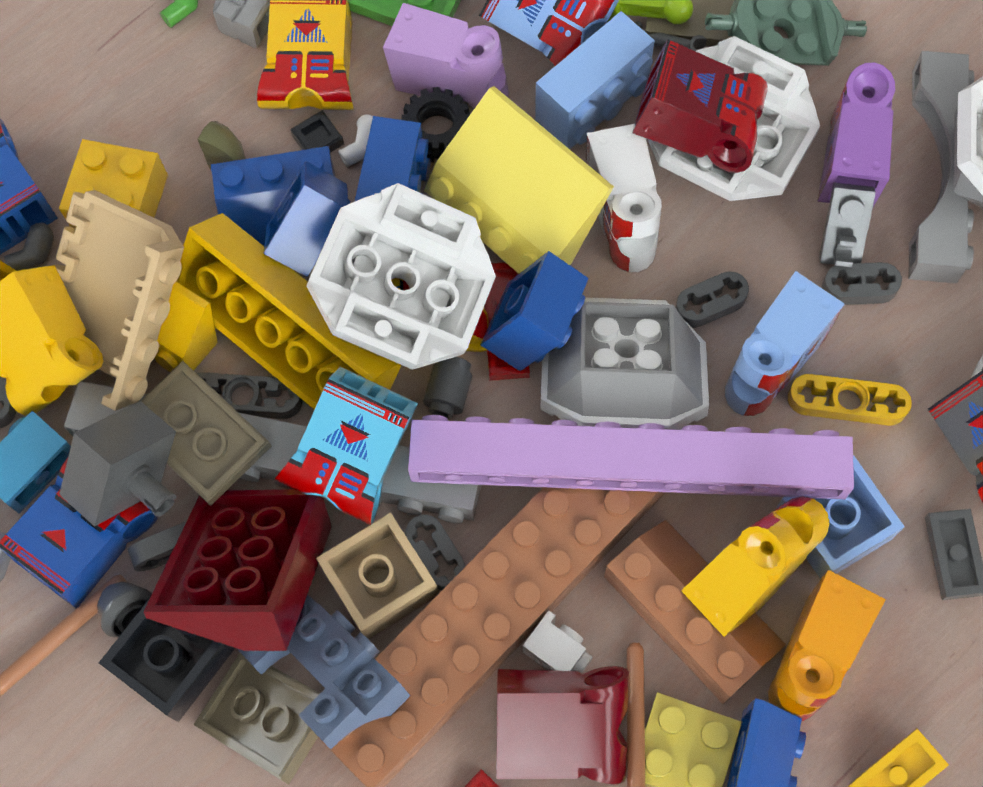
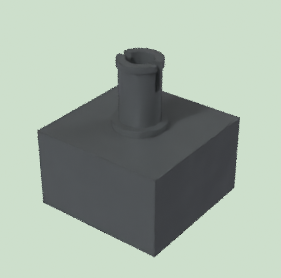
[59,401,176,527]

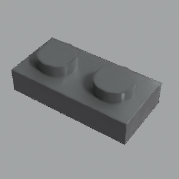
[924,509,983,600]

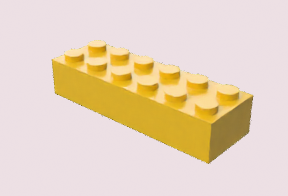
[176,213,402,410]

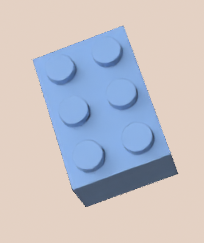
[535,11,655,149]

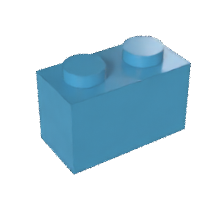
[0,411,71,514]

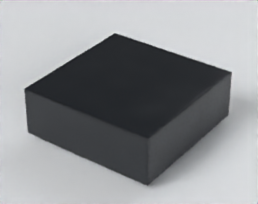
[290,110,344,153]

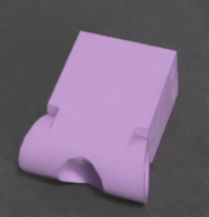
[383,3,509,109]

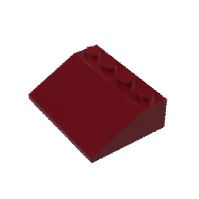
[144,489,332,651]

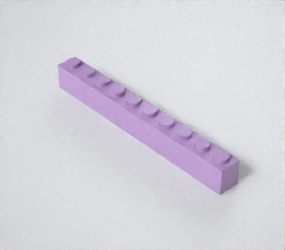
[408,415,854,500]

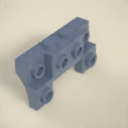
[238,594,411,749]

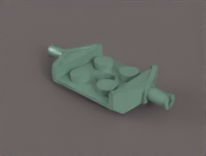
[705,0,867,66]

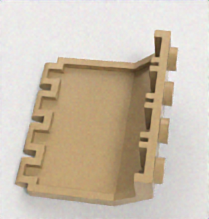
[55,190,184,411]

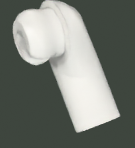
[338,114,373,168]

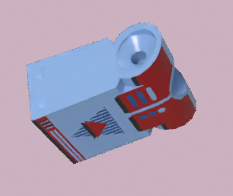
[479,0,619,66]
[725,271,845,416]

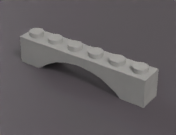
[908,51,974,283]

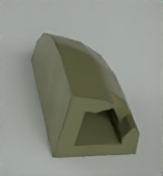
[197,121,246,170]

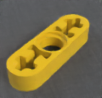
[788,374,912,426]

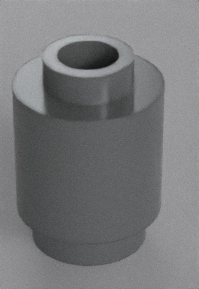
[423,356,473,419]

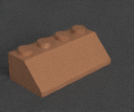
[604,520,786,704]

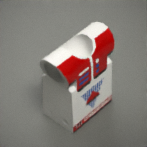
[586,124,662,272]

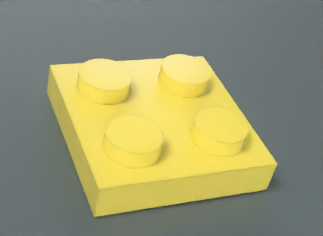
[645,692,742,787]

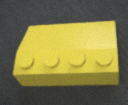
[424,86,614,274]

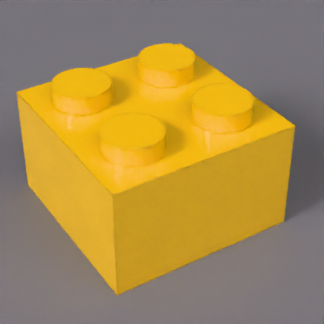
[59,139,168,228]

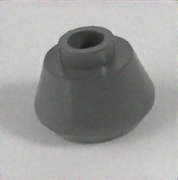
[97,582,152,638]

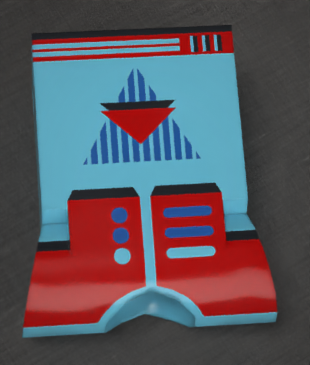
[274,367,418,525]

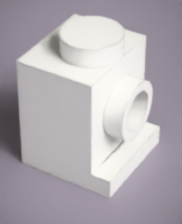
[523,610,593,674]

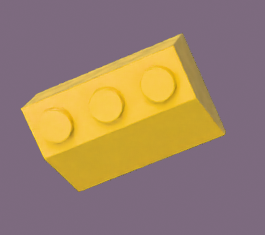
[155,282,218,372]

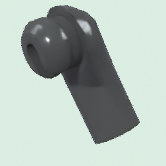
[4,223,54,271]

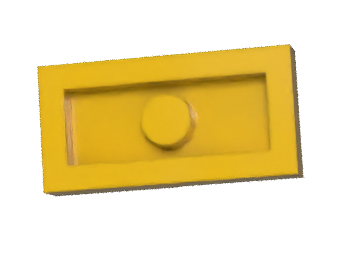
[848,728,949,787]

